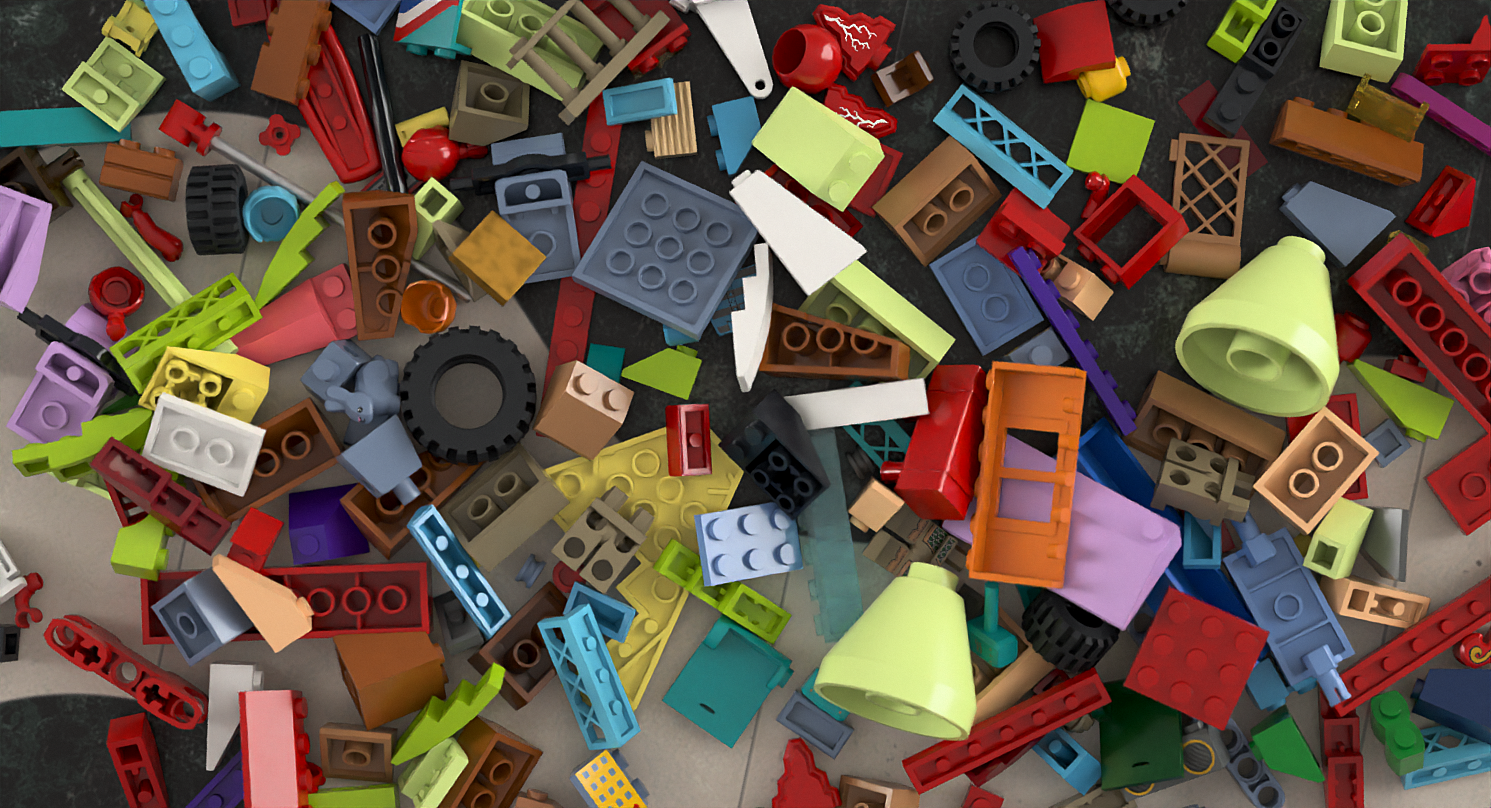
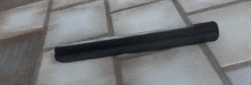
[357,33,409,194]

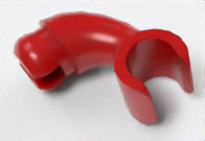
[14,573,44,629]

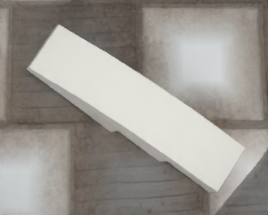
[731,243,773,392]
[784,377,929,430]

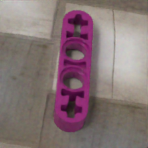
[1390,73,1491,157]

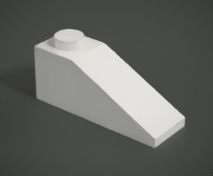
[206,660,264,771]

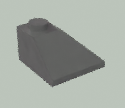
[1359,506,1409,582]

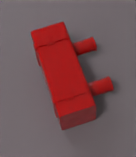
[880,365,989,520]

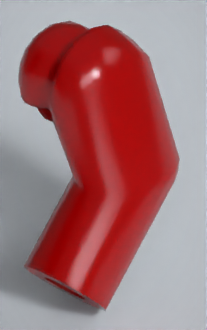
[1080,171,1110,221]

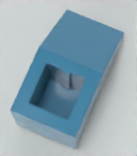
[707,96,761,178]

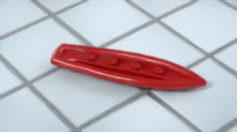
[264,0,382,184]

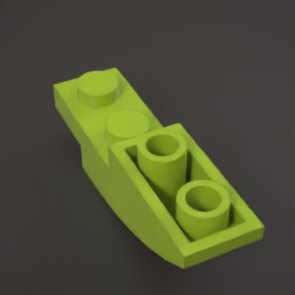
[12,408,154,483]

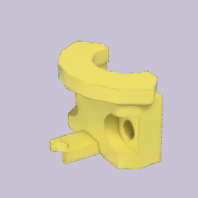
[102,0,159,58]

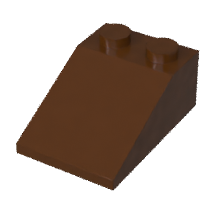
[467,581,569,711]

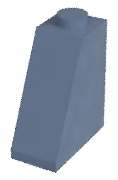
[1279,181,1396,268]

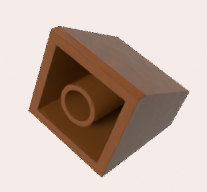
[332,631,449,731]

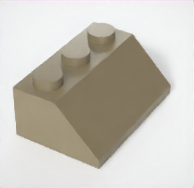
[439,441,570,572]

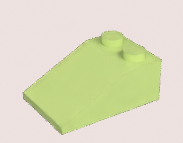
[1319,0,1408,83]
[752,86,884,212]

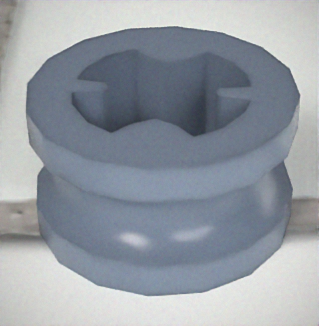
[515,554,546,589]

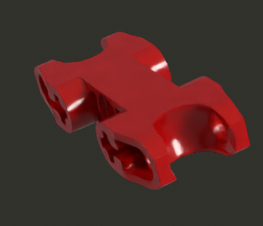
[43,615,209,729]

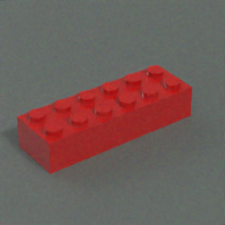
[1347,232,1491,436]

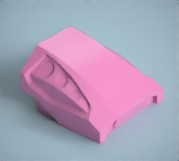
[1441,247,1491,328]

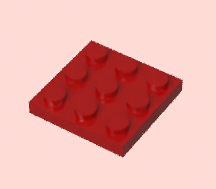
[1123,586,1270,731]

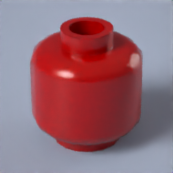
[1334,310,1372,365]

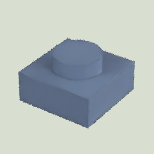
[1362,418,1412,468]

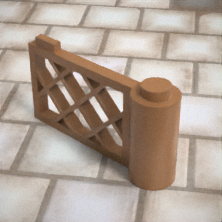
[1158,133,1250,280]

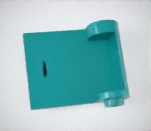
[662,613,794,749]

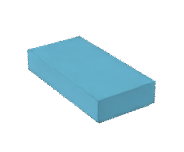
[602,78,678,126]

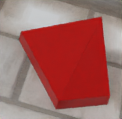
[1405,165,1476,238]

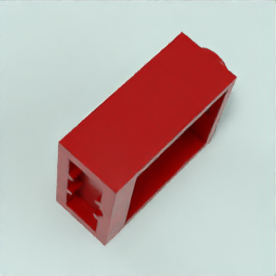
[1073,174,1190,290]

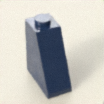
[1410,669,1491,745]

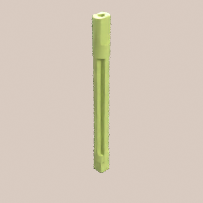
[62,153,239,354]

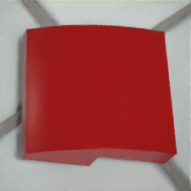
[1033,0,1116,84]

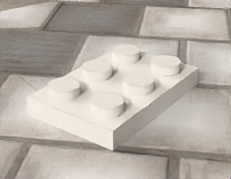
[142,392,266,497]

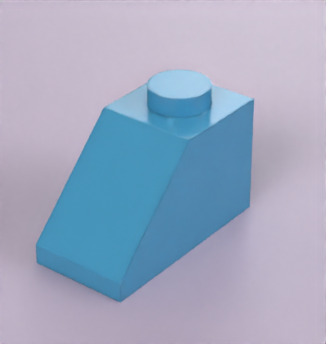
[1032,727,1101,796]

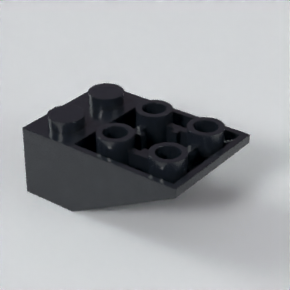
[718,389,831,520]

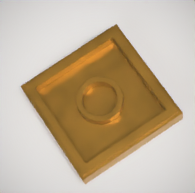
[448,210,547,307]

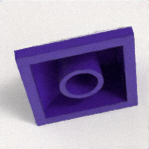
[289,483,370,565]

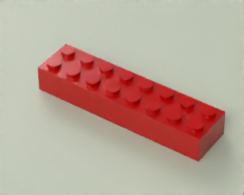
[140,560,434,645]

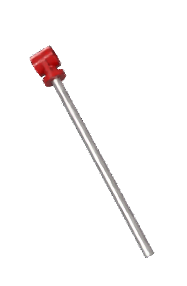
[158,99,471,304]

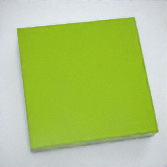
[1065,99,1155,186]

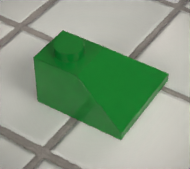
[1248,704,1325,783]

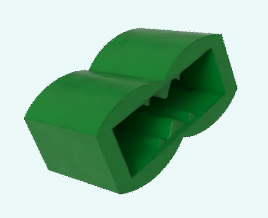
[1370,690,1425,776]

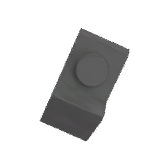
[433,590,484,656]

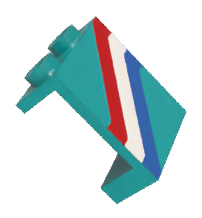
[393,0,472,60]

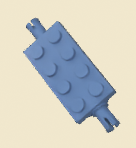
[1222,507,1356,707]

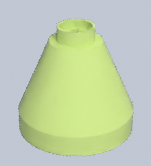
[1175,236,1339,417]
[813,562,977,741]

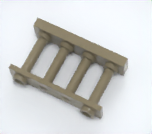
[506,0,670,125]

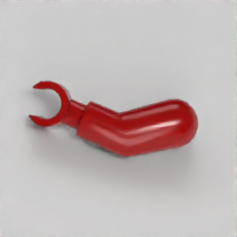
[120,194,184,262]

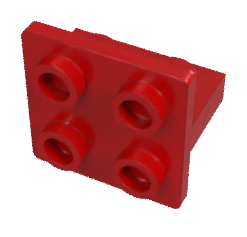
[976,187,1071,278]

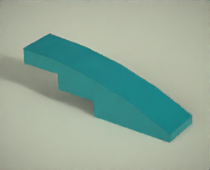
[0,107,132,149]

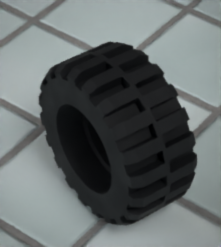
[399,325,537,466]

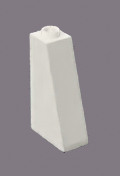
[730,169,867,297]

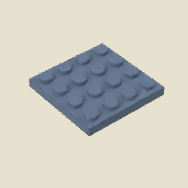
[572,161,761,340]

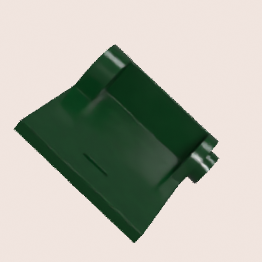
[1090,678,1184,792]

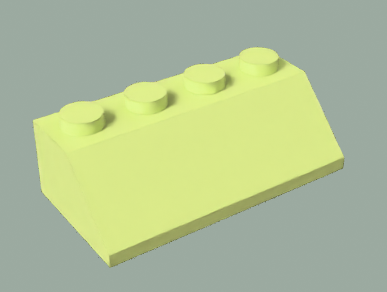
[455,0,605,101]
[798,260,956,383]

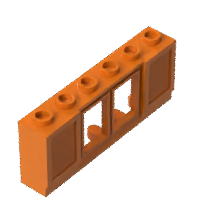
[966,361,1087,589]

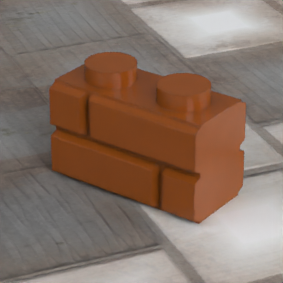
[99,139,184,202]

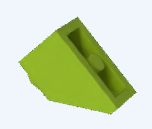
[621,345,702,400]

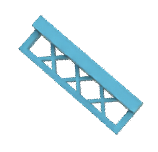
[933,82,1073,209]
[537,604,641,750]
[1400,725,1491,790]

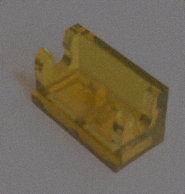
[1345,73,1430,143]

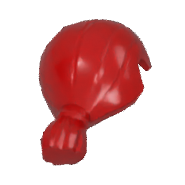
[401,125,488,183]
[88,266,145,341]

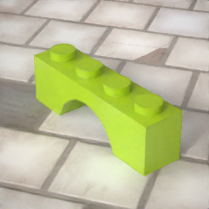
[110,444,187,581]

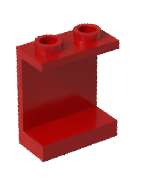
[582,0,692,75]

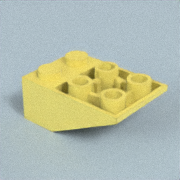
[138,346,270,424]

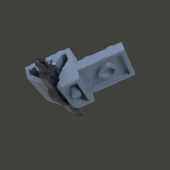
[450,133,612,284]

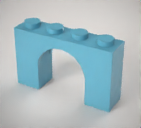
[144,0,241,102]

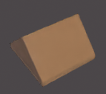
[319,722,398,783]

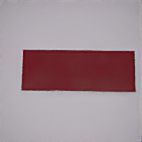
[1177,79,1268,179]

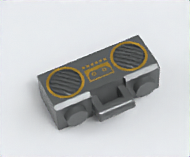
[1121,719,1231,802]

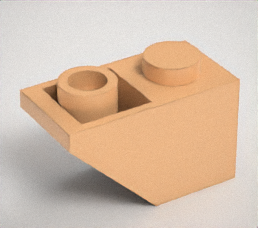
[1040,254,1114,321]

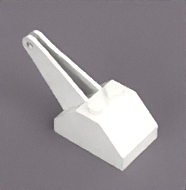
[669,0,773,99]

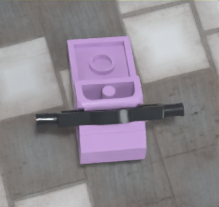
[6,303,143,444]

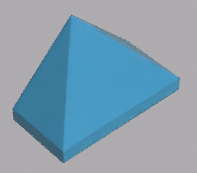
[1183,511,1222,569]
[563,581,636,643]

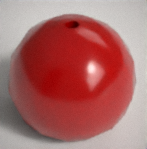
[772,24,843,94]

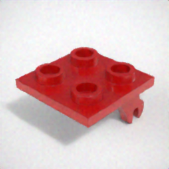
[1412,15,1491,86]

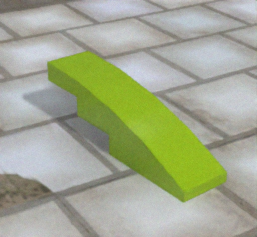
[254,181,346,310]
[653,538,792,645]
[390,662,506,766]

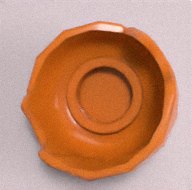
[400,280,457,334]

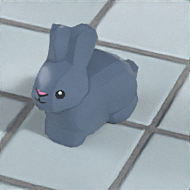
[324,355,400,424]

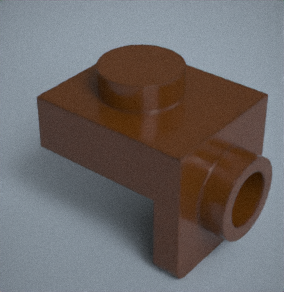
[870,50,934,107]

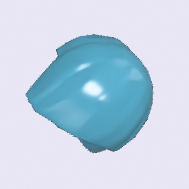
[242,185,301,242]

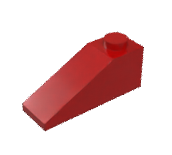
[106,712,171,808]

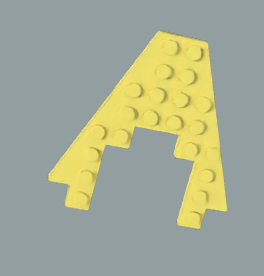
[458,427,744,712]

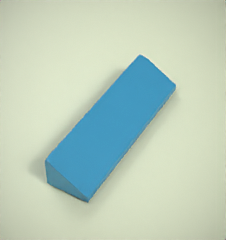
[407,504,512,639]

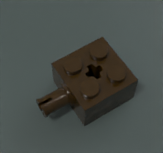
[0,146,85,224]

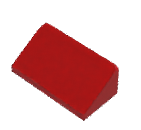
[665,404,712,477]

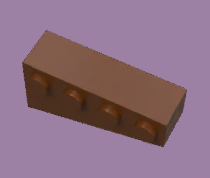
[251,0,332,106]
[759,302,911,382]

